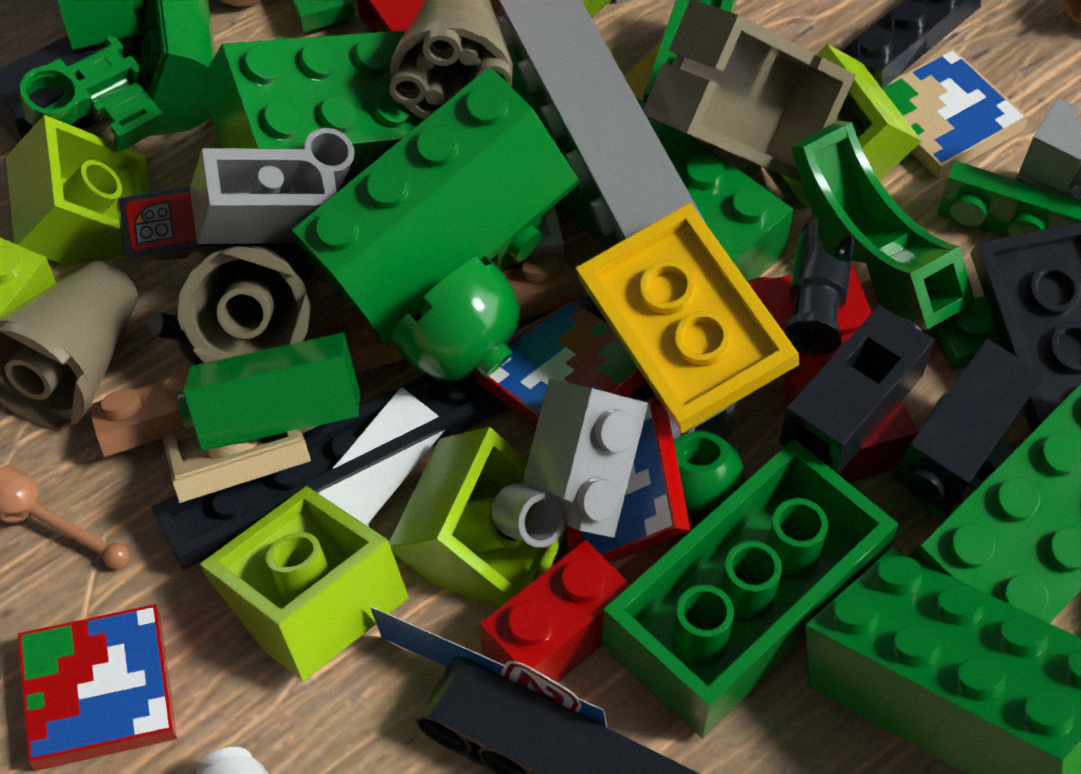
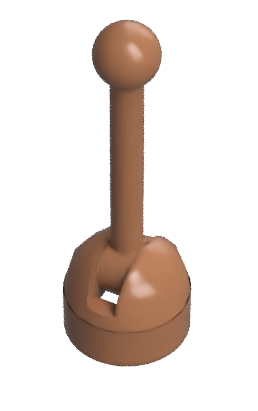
[0,465,130,570]

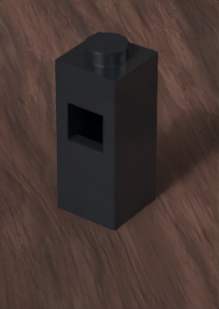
[779,305,935,474]
[891,338,1044,515]

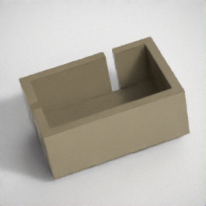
[643,0,856,183]

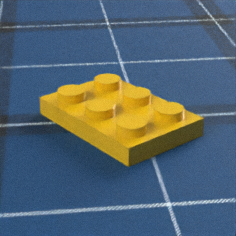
[576,202,799,434]

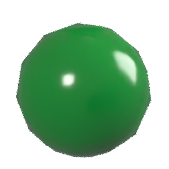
[674,432,746,523]

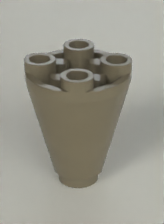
[389,0,513,119]

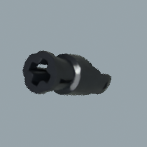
[783,217,854,356]

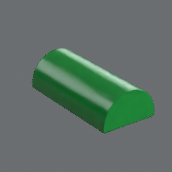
[128,0,216,135]

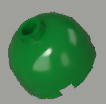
[389,255,520,380]

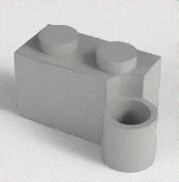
[190,128,354,244]
[491,378,648,547]

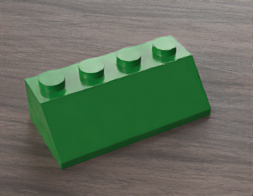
[292,66,579,347]

